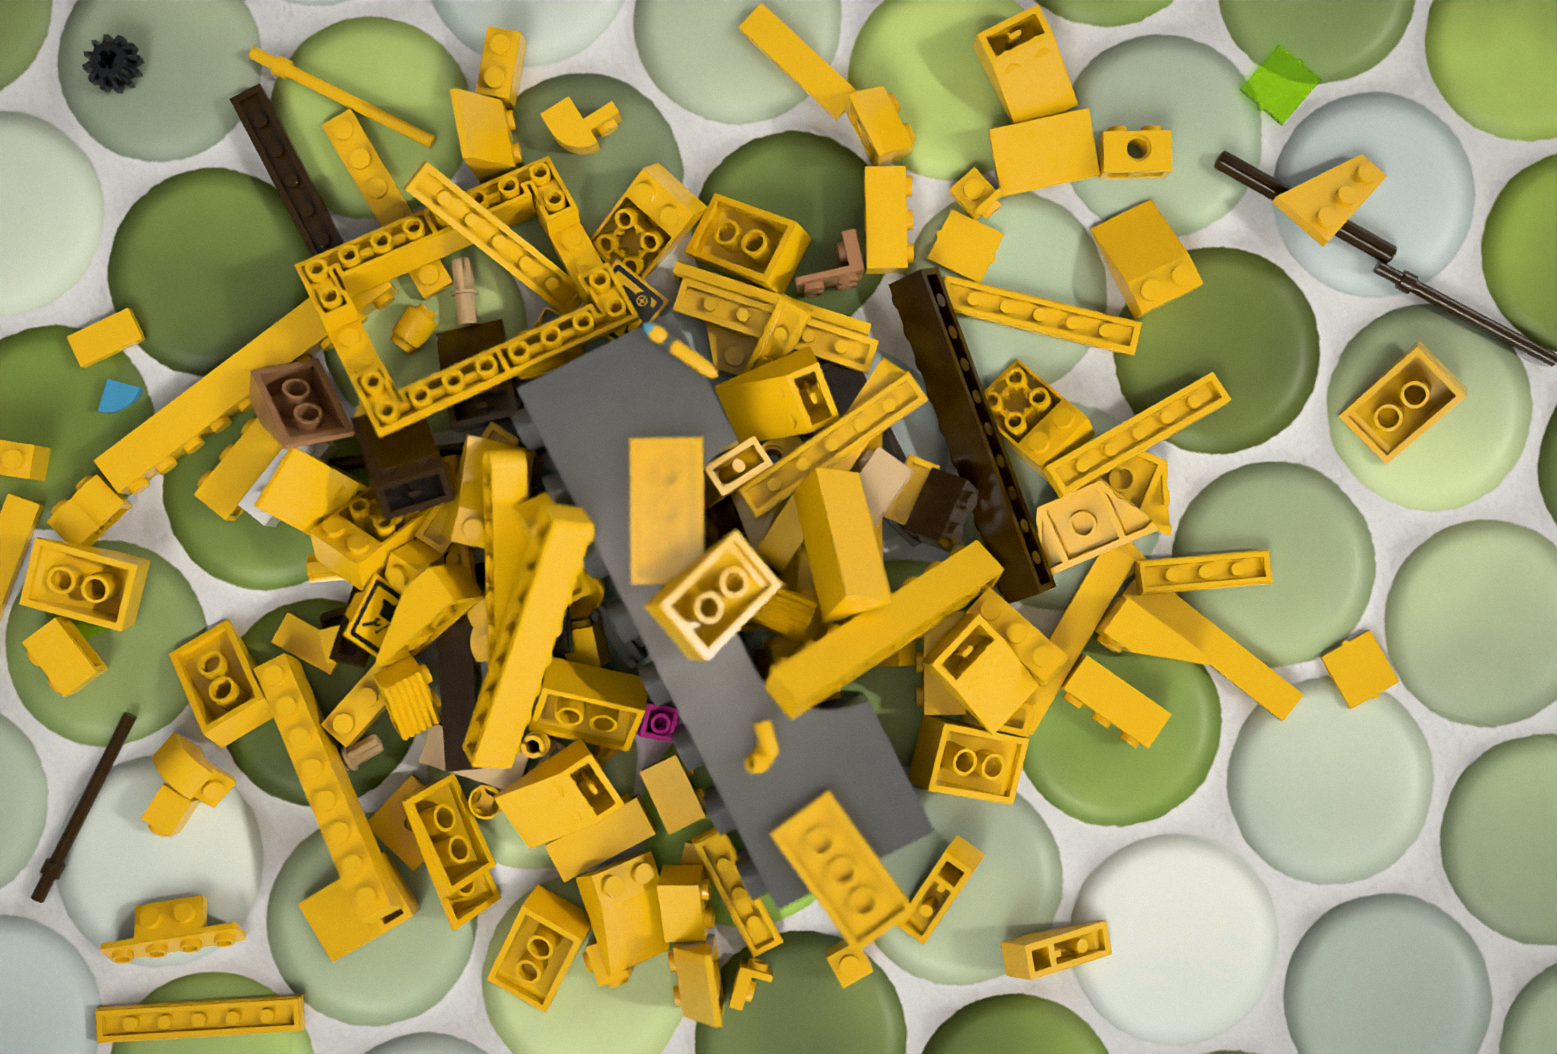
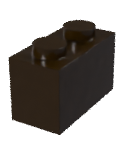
[904,467,979,553]

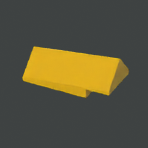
[793,467,893,624]
[402,773,502,931]

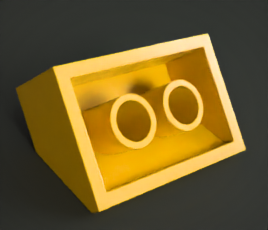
[528,657,648,752]

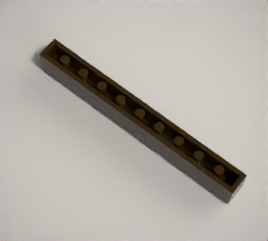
[888,267,1056,604]

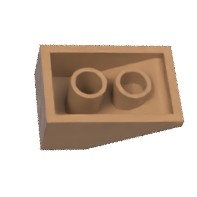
[249,358,354,450]

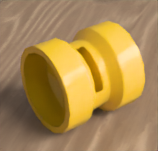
[468,783,503,820]

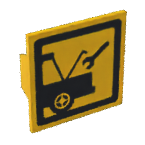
[576,259,670,341]
[343,573,402,666]

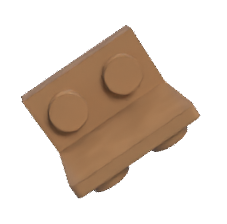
[795,229,864,298]

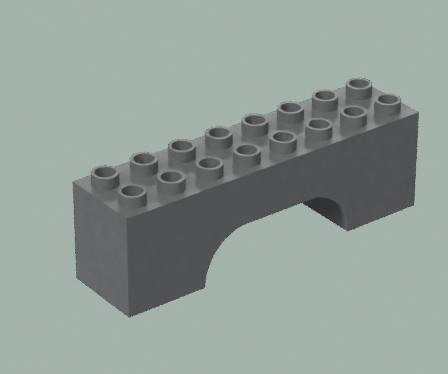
[510,311,934,910]

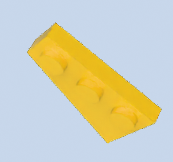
[1272,154,1387,247]

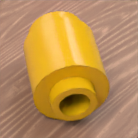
[390,303,439,355]

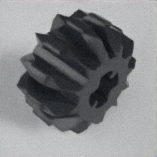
[82,34,144,94]

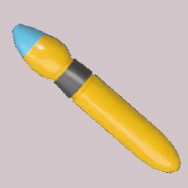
[643,323,718,378]

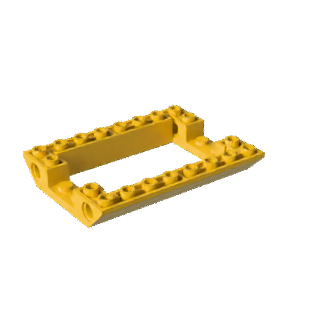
[295,156,639,438]

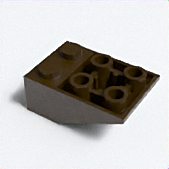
[436,319,522,433]
[350,414,454,521]

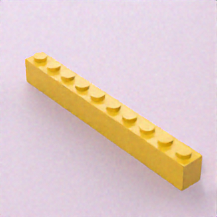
[93,280,399,495]

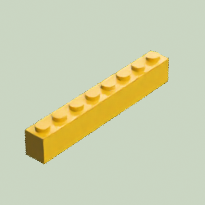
[462,503,595,768]
[764,540,1004,721]
[253,653,404,923]

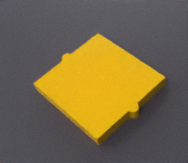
[927,209,1004,283]
[1320,630,1399,709]

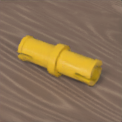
[521,731,552,758]

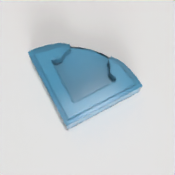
[98,379,144,413]

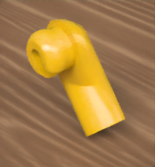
[744,719,779,774]

